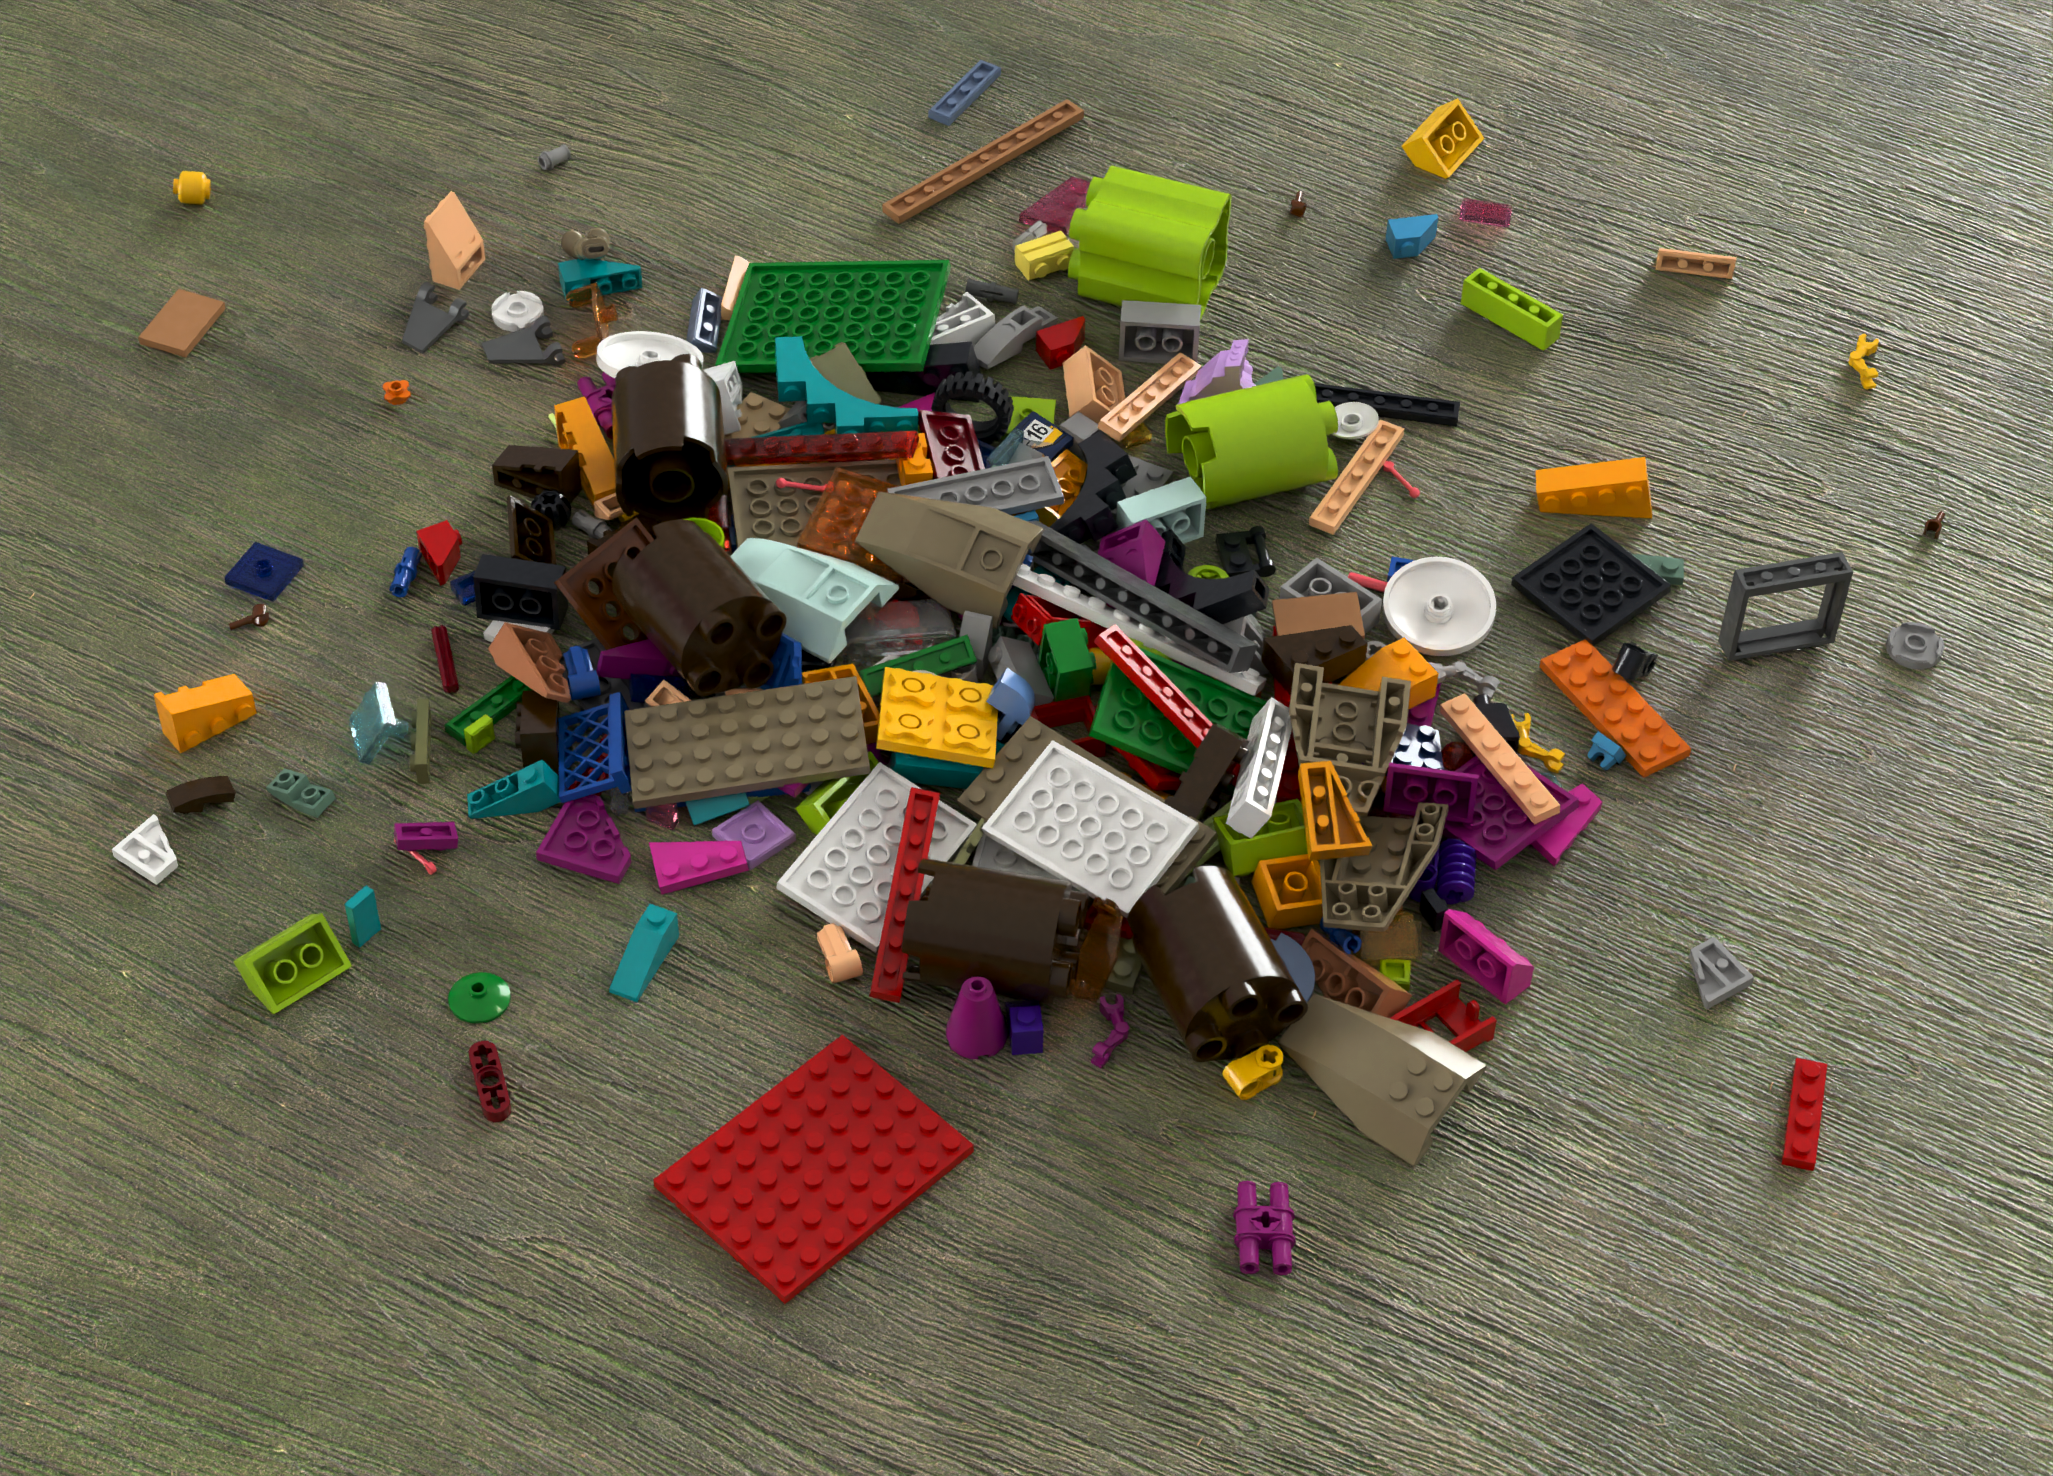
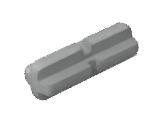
[1012,221,1047,251]

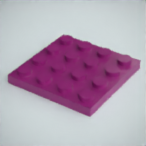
[1442,756,1579,870]

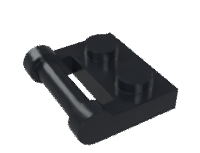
[1216,526,1276,577]

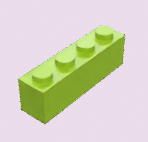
[1460,267,1563,351]

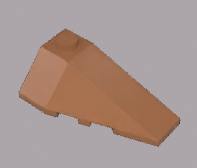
[488,622,571,703]
[1302,929,1412,1018]

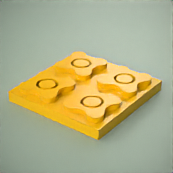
[876,667,998,768]

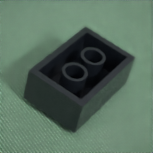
[473,554,568,630]

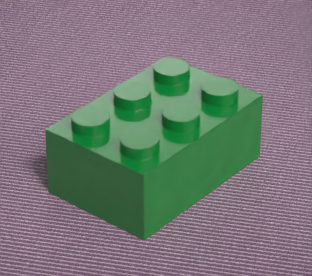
[1038,618,1096,703]

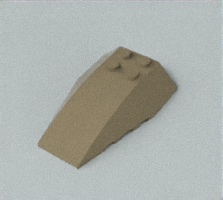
[1289,663,1411,817]
[1278,994,1487,1168]

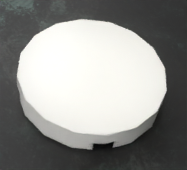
[492,291,544,332]

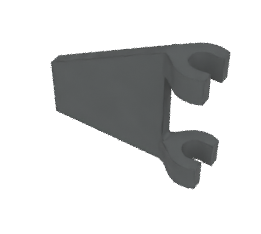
[402,281,469,354]
[481,316,566,365]

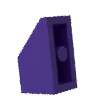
[1005,1000,1044,1055]

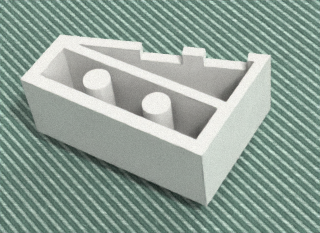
[930,292,995,347]
[704,361,743,435]

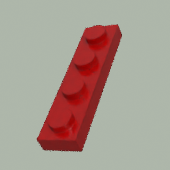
[1781,1058,1827,1171]

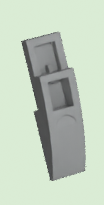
[974,305,1058,369]

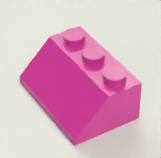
[1438,909,1534,1005]

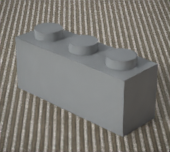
[987,636,1054,706]

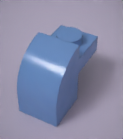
[986,668,1035,741]

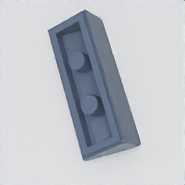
[686,287,723,353]

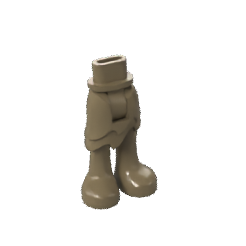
[561,227,610,260]

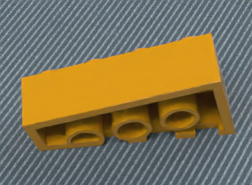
[554,396,616,508]

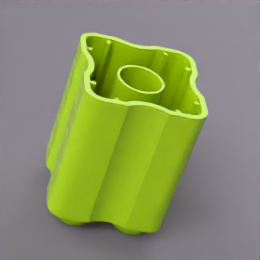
[1068,165,1232,320]

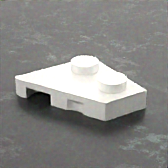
[112,814,178,885]

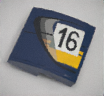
[997,411,1074,462]

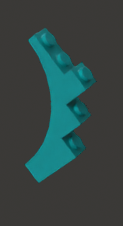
[775,336,918,446]

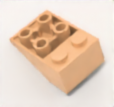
[424,191,485,290]

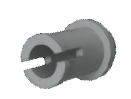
[538,144,571,170]

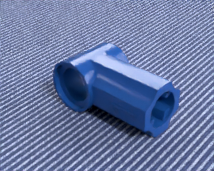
[563,645,601,701]

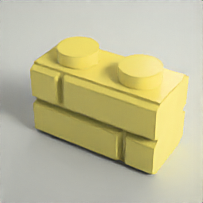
[1015,231,1074,281]

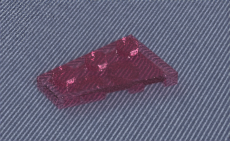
[1019,177,1090,236]

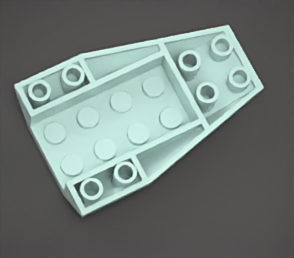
[730,538,899,664]

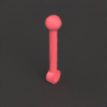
[1383,461,1420,498]
[776,478,834,496]
[394,839,437,875]

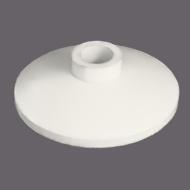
[1332,402,1379,439]

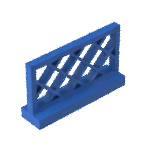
[559,692,632,803]

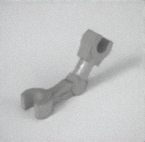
[1428,661,1500,699]

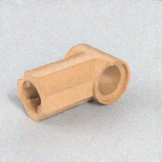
[817,923,863,984]

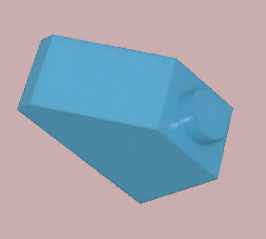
[1386,214,1438,259]

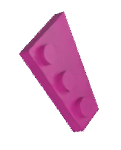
[649,841,749,895]

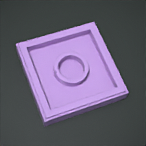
[712,800,796,871]

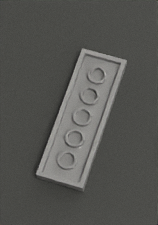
[887,456,1064,515]

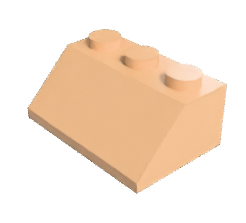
[1063,345,1125,424]

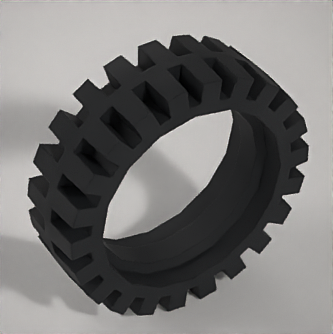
[931,372,1014,446]

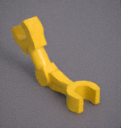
[1848,334,1879,390]
[1511,713,1565,774]

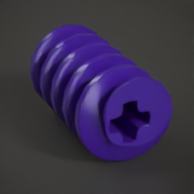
[1436,838,1477,905]

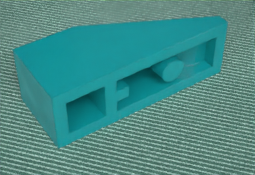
[609,904,679,1002]

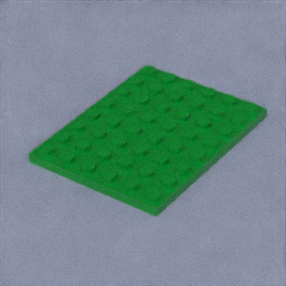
[715,260,951,373]

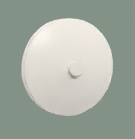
[596,331,703,378]
[1382,557,1496,656]

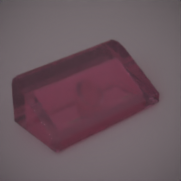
[1459,198,1513,227]

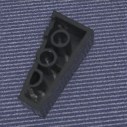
[865,341,982,402]

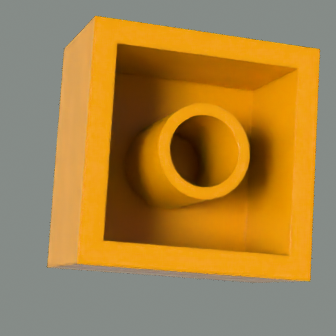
[1251,854,1323,929]

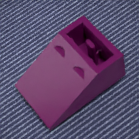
[1098,519,1166,609]

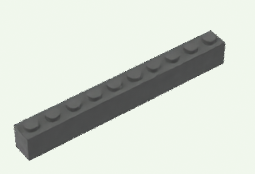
[1027,521,1258,673]

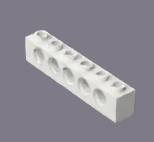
[1226,697,1292,839]

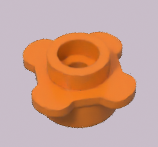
[382,380,411,405]

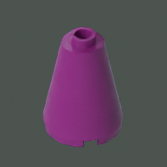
[946,977,1008,1059]

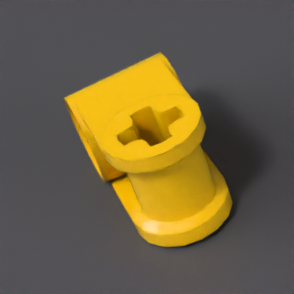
[1222,1045,1283,1100]

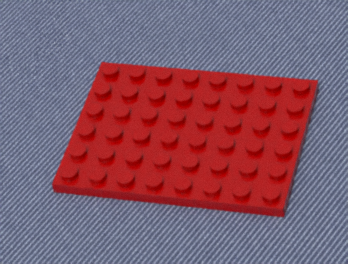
[653,1035,974,1304]

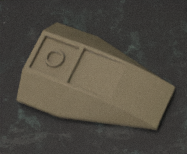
[855,491,1044,630]
[1320,802,1449,932]

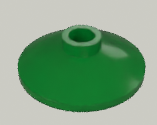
[448,972,511,1024]

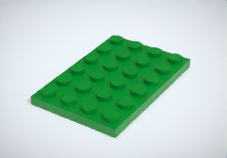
[1088,646,1267,796]

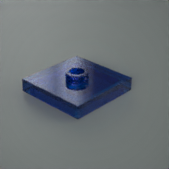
[224,542,304,602]

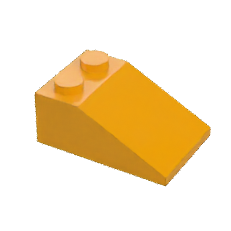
[1338,637,1439,709]

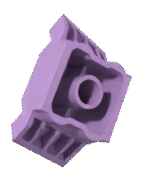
[1178,339,1256,404]

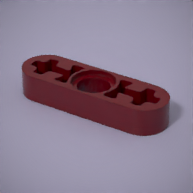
[469,1041,511,1122]

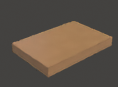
[138,289,226,358]
[1272,592,1365,640]

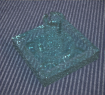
[349,681,409,764]

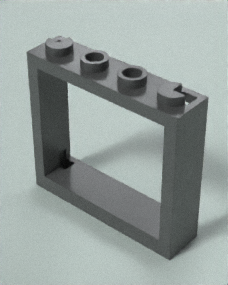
[1718,552,1853,661]

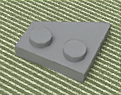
[1689,937,1754,1009]

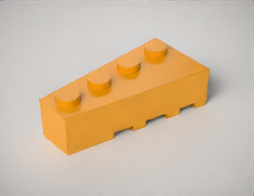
[1535,457,1652,519]

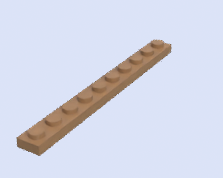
[882,99,1084,224]

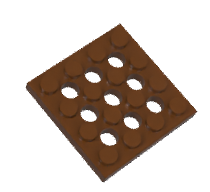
[554,517,654,650]

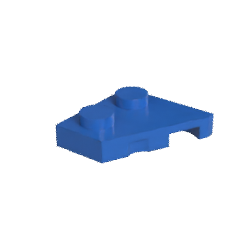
[760,633,802,690]

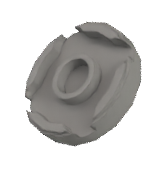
[1886,622,1944,670]

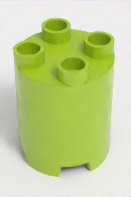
[1165,374,1338,509]

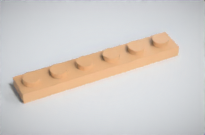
[1097,352,1201,442]
[1309,419,1404,535]
[1440,693,1560,825]

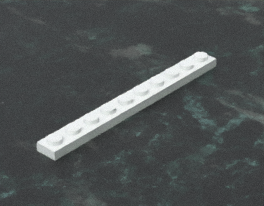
[1012,563,1267,696]

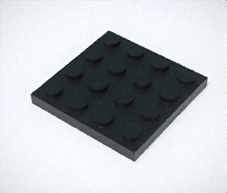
[1511,523,1671,646]

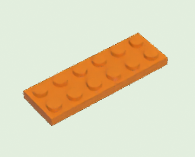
[1539,639,1691,778]

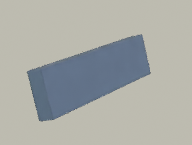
[928,60,1001,126]

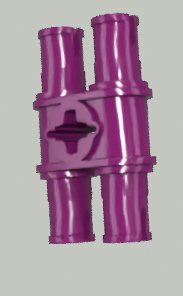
[577,372,616,439]
[1233,1181,1296,1275]

